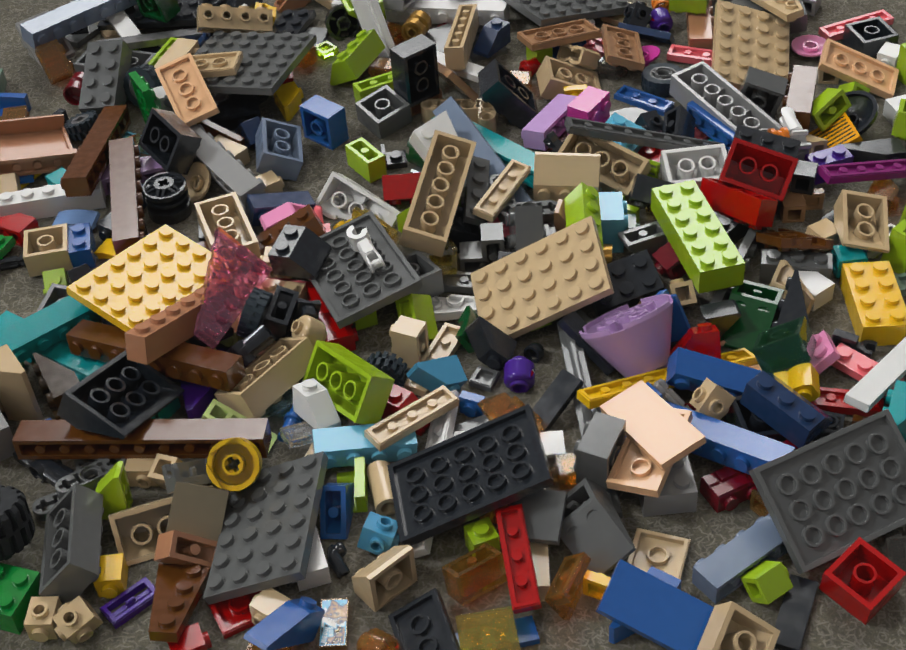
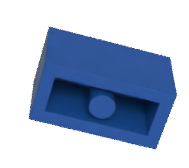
[68,222,96,269]

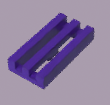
[99,576,155,629]

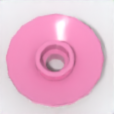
[791,35,826,57]

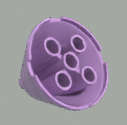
[579,294,673,378]

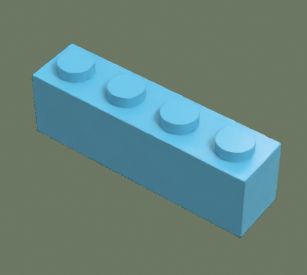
[312,424,418,469]

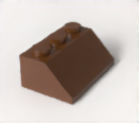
[256,204,327,255]

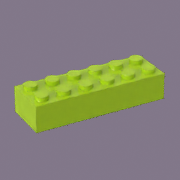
[651,180,745,294]

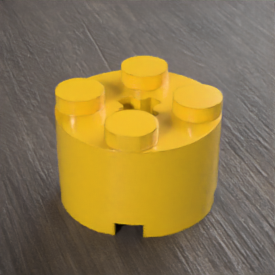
[206,437,262,491]

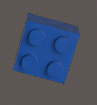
[299,95,349,150]

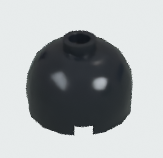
[325,4,361,41]

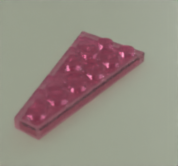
[194,226,272,349]

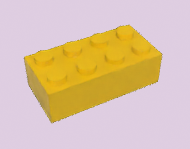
[839,261,906,346]

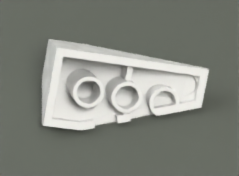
[315,171,401,231]

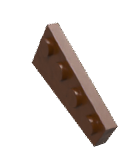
[148,563,211,643]

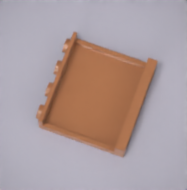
[0,114,77,176]

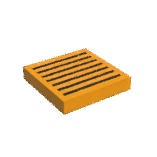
[808,112,863,149]

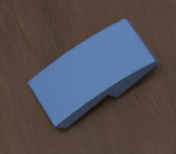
[52,209,101,230]

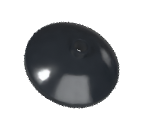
[845,90,879,135]

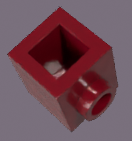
[652,242,686,280]

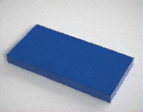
[596,559,714,650]

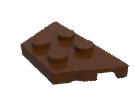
[756,228,834,251]

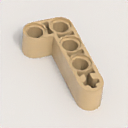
[420,99,498,132]

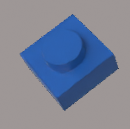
[459,390,486,417]

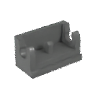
[161,458,215,494]

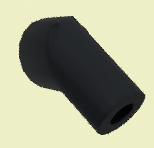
[327,542,350,579]

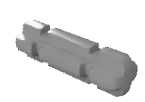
[653,379,692,410]

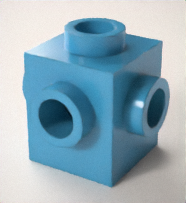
[357,511,400,555]

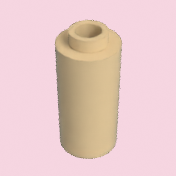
[366,460,395,516]

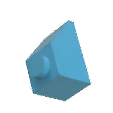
[406,355,468,392]

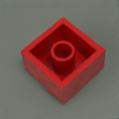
[819,537,906,625]

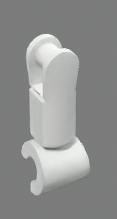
[779,107,812,150]
[346,225,386,273]

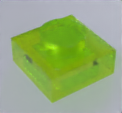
[313,40,339,61]

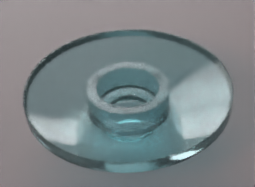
[260,389,293,418]

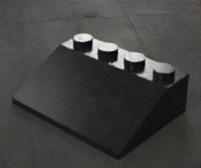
[57,350,185,440]

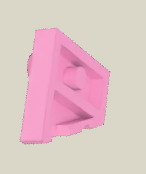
[800,330,840,374]

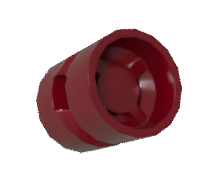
[63,72,84,105]

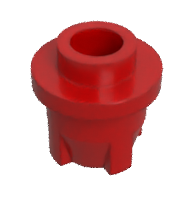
[519,57,541,79]

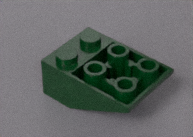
[720,280,784,356]

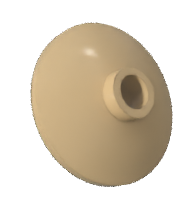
[182,162,211,202]

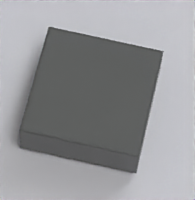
[469,365,501,392]

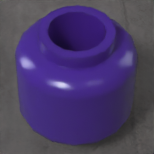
[648,7,673,32]
[504,356,535,393]

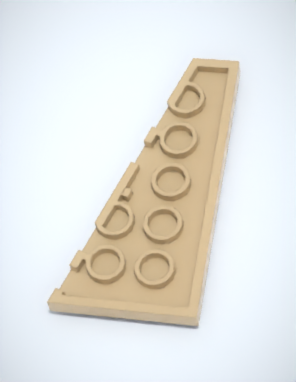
[751,0,804,22]

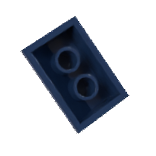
[740,370,834,448]

